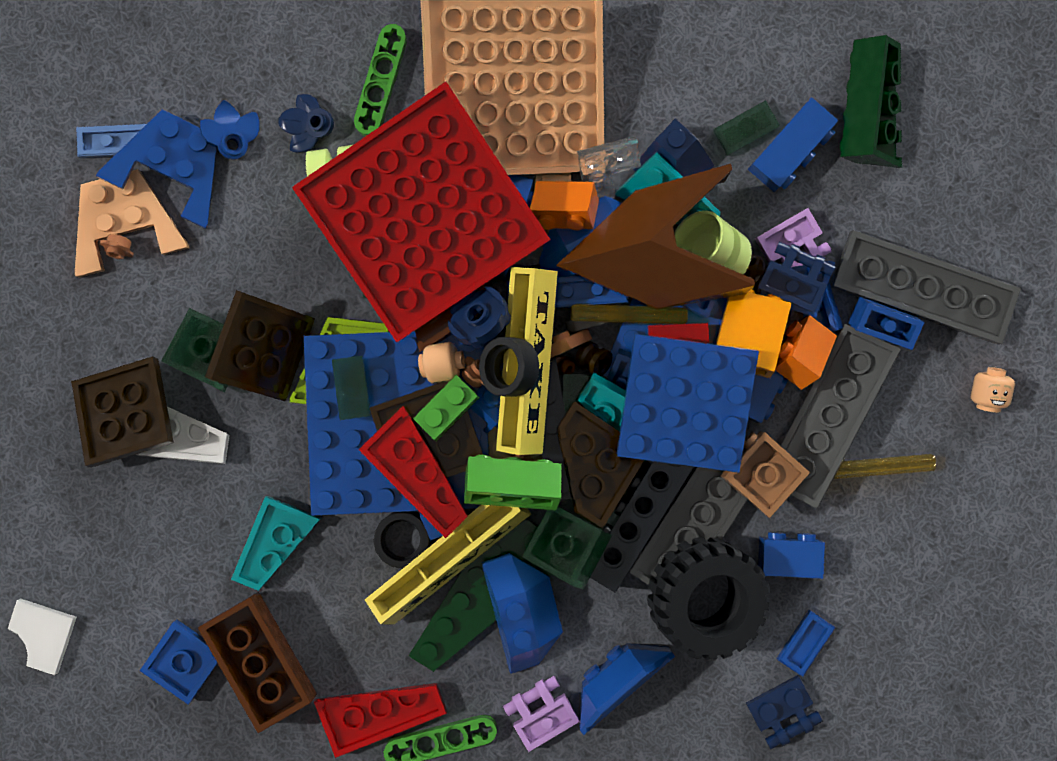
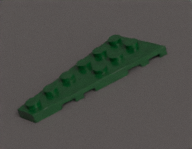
[408,519,579,672]

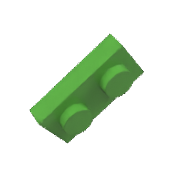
[413,375,480,441]

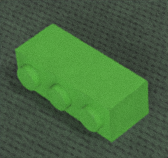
[464,455,561,510]

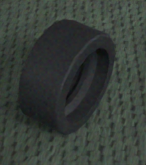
[479,337,540,397]
[373,511,431,569]

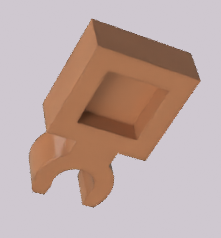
[551,328,592,358]

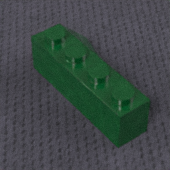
[840,35,902,168]

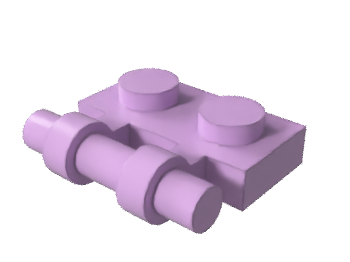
[755,208,832,267]
[503,676,580,752]

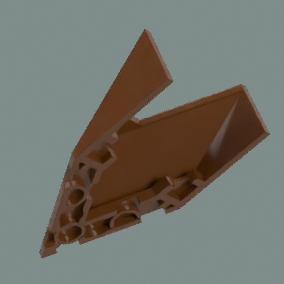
[556,164,755,310]

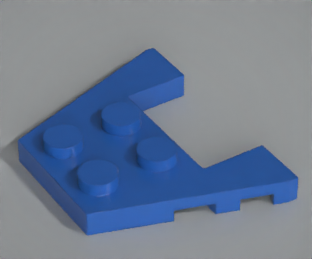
[96,109,217,229]

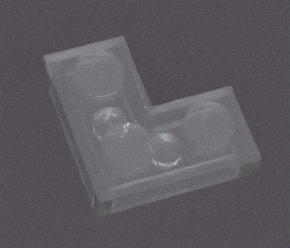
[577,136,641,199]

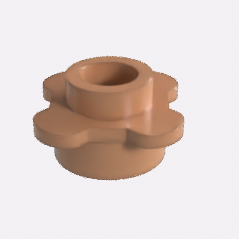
[99,234,134,259]
[462,357,484,388]

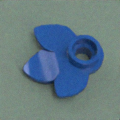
[200,100,259,160]

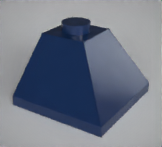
[632,118,714,177]

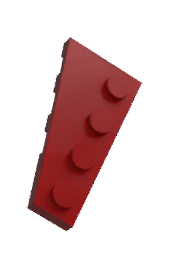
[359,406,468,539]
[314,683,447,758]

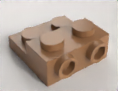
[721,431,810,518]

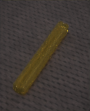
[571,304,688,324]
[834,454,937,479]

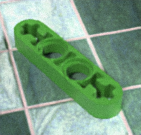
[354,24,407,136]
[384,715,497,761]

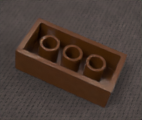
[198,591,317,733]

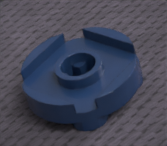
[448,287,511,349]

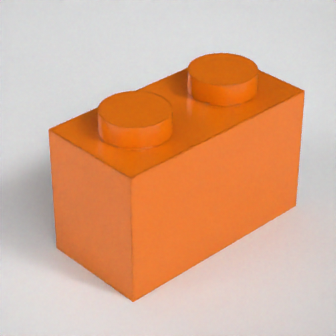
[530,181,599,230]
[775,315,837,390]

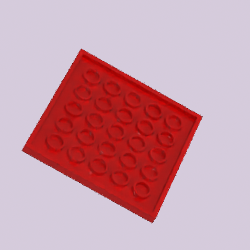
[292,81,551,342]

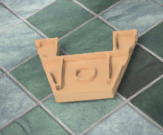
[75,169,189,278]

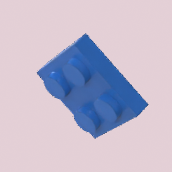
[140,620,218,705]

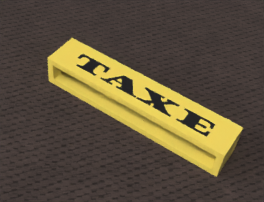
[496,267,558,455]
[365,505,531,624]

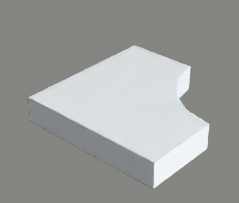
[8,599,77,675]

